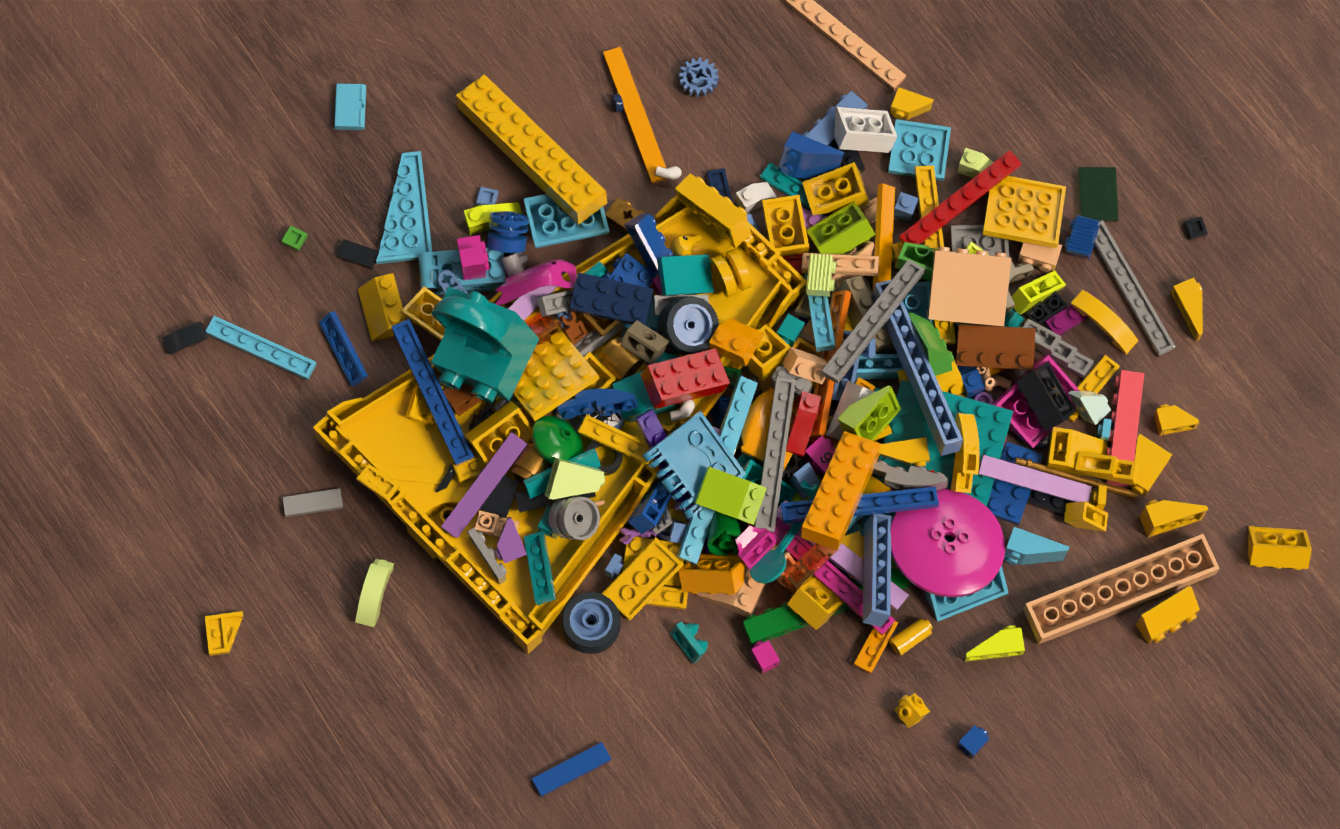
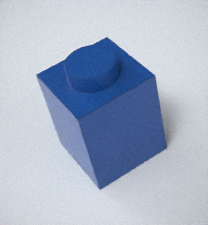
[957,725,989,759]

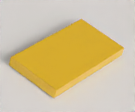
[602,537,684,620]

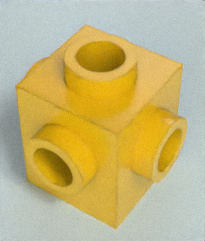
[894,693,930,728]

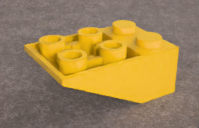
[1046,427,1107,478]

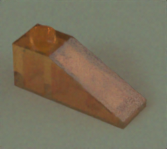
[781,543,837,594]

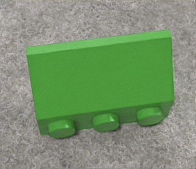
[908,313,954,376]

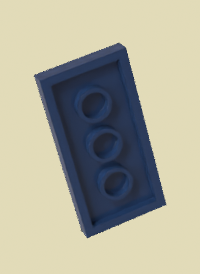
[569,272,653,325]

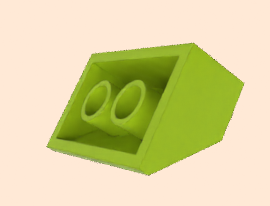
[806,201,876,255]

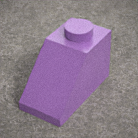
[495,516,527,563]

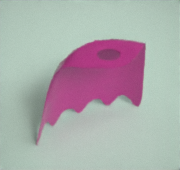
[495,259,576,306]

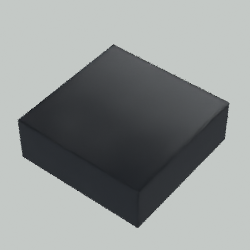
[1183,216,1208,240]

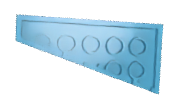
[376,151,432,264]

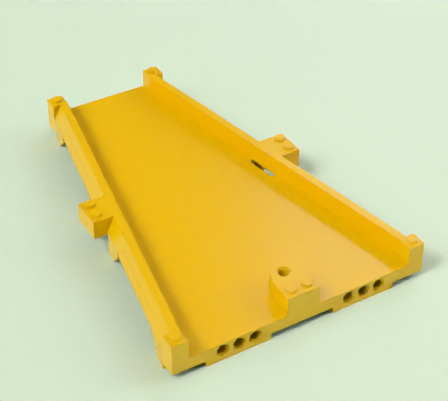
[313,195,807,654]

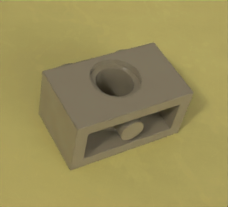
[620,320,669,364]

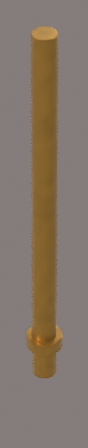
[1014,457,1138,499]

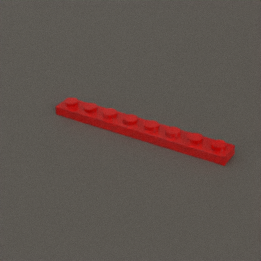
[899,150,1022,245]

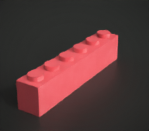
[1106,370,1144,487]

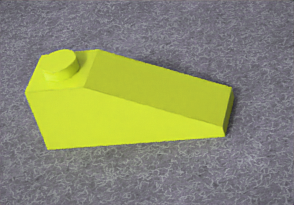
[464,202,522,236]
[1011,271,1066,315]
[964,626,1025,662]

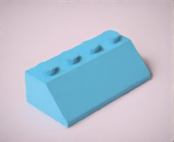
[924,566,1008,622]

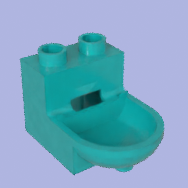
[431,287,539,403]

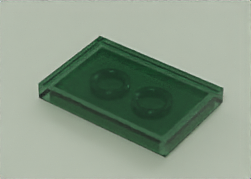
[1078,167,1119,222]

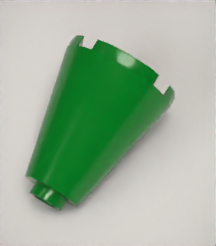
[707,511,743,556]

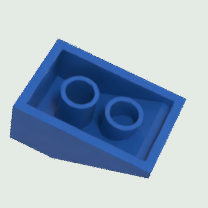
[777,131,844,179]

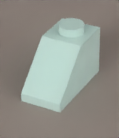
[1068,391,1111,425]

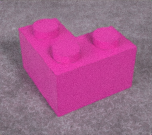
[457,235,489,281]

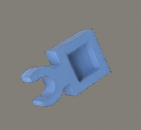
[605,554,623,580]

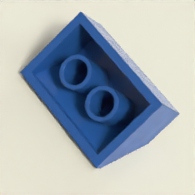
[624,213,674,276]

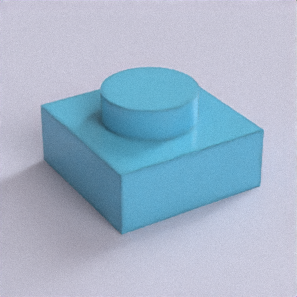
[1097,419,1111,442]

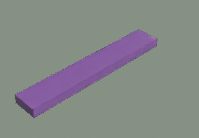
[441,432,527,538]

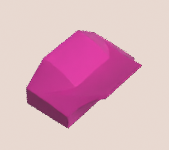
[735,525,777,569]

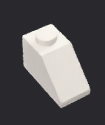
[735,182,777,214]

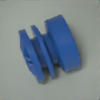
[487,211,529,253]

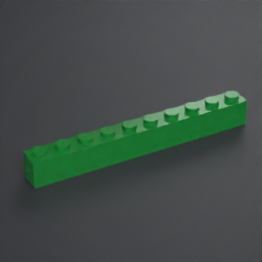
[742,568,914,647]

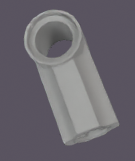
[501,252,528,276]

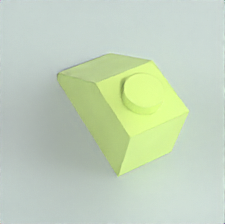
[957,148,994,178]

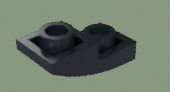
[1026,291,1068,325]
[162,322,208,355]

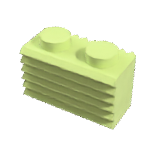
[806,253,836,297]

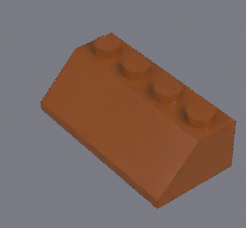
[956,324,1036,370]

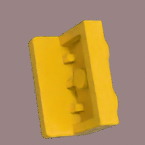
[406,382,445,424]

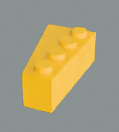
[675,173,751,249]

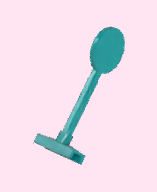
[750,481,819,584]

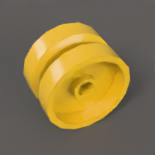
[710,248,752,298]

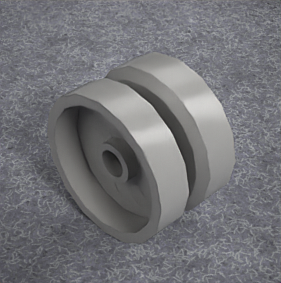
[549,496,600,540]

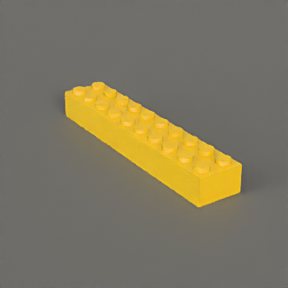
[456,74,607,225]

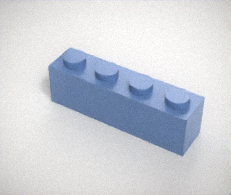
[803,91,868,147]

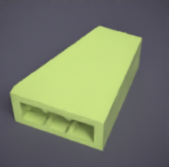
[545,457,605,500]

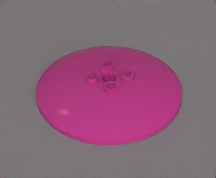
[890,489,1005,597]

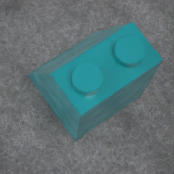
[612,371,679,423]

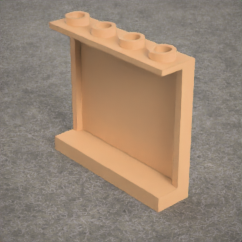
[926,247,1011,326]

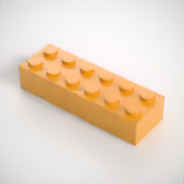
[801,431,881,551]

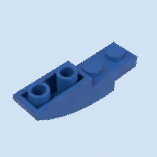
[558,389,639,419]

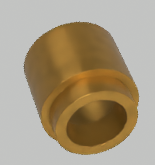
[599,337,645,381]
[511,443,553,486]

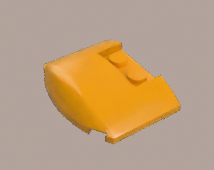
[740,387,795,471]

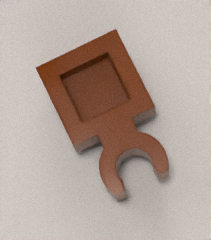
[560,309,588,345]

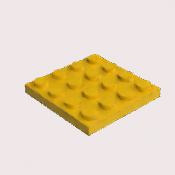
[982,176,1066,248]
[513,330,600,421]

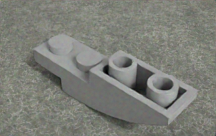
[872,460,948,490]

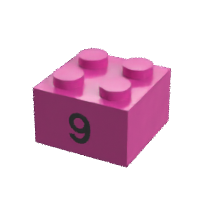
[799,436,835,482]

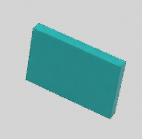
[658,255,714,296]

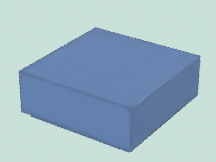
[476,186,499,206]

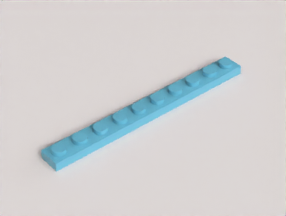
[677,376,758,564]

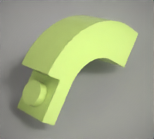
[355,559,394,627]

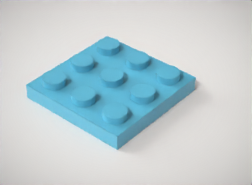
[888,119,951,181]

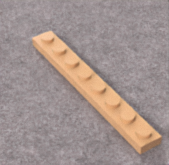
[782,0,906,91]

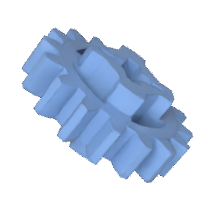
[679,57,719,97]

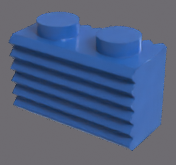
[1064,215,1100,259]

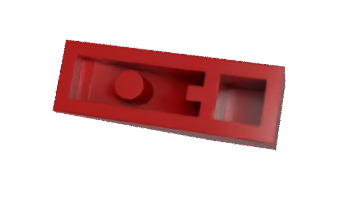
[786,391,821,457]

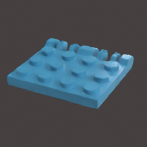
[642,411,746,519]

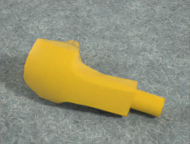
[670,235,702,256]

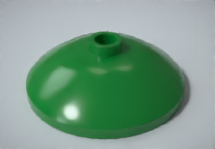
[532,416,583,465]

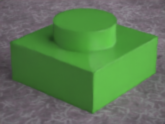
[282,226,308,252]

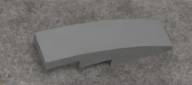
[1023,319,1094,379]

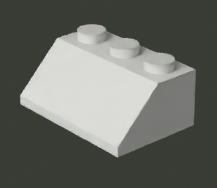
[834,107,897,153]

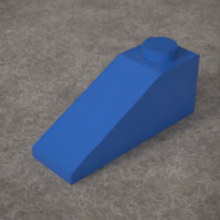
[628,476,673,534]

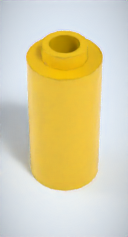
[889,618,933,656]

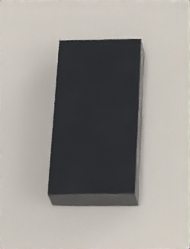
[336,239,379,270]

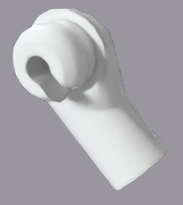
[655,166,682,180]
[670,400,695,421]

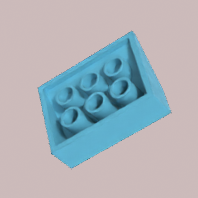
[524,194,610,248]

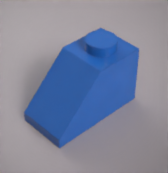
[957,366,985,399]

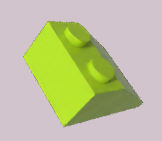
[838,385,901,441]
[694,466,767,525]

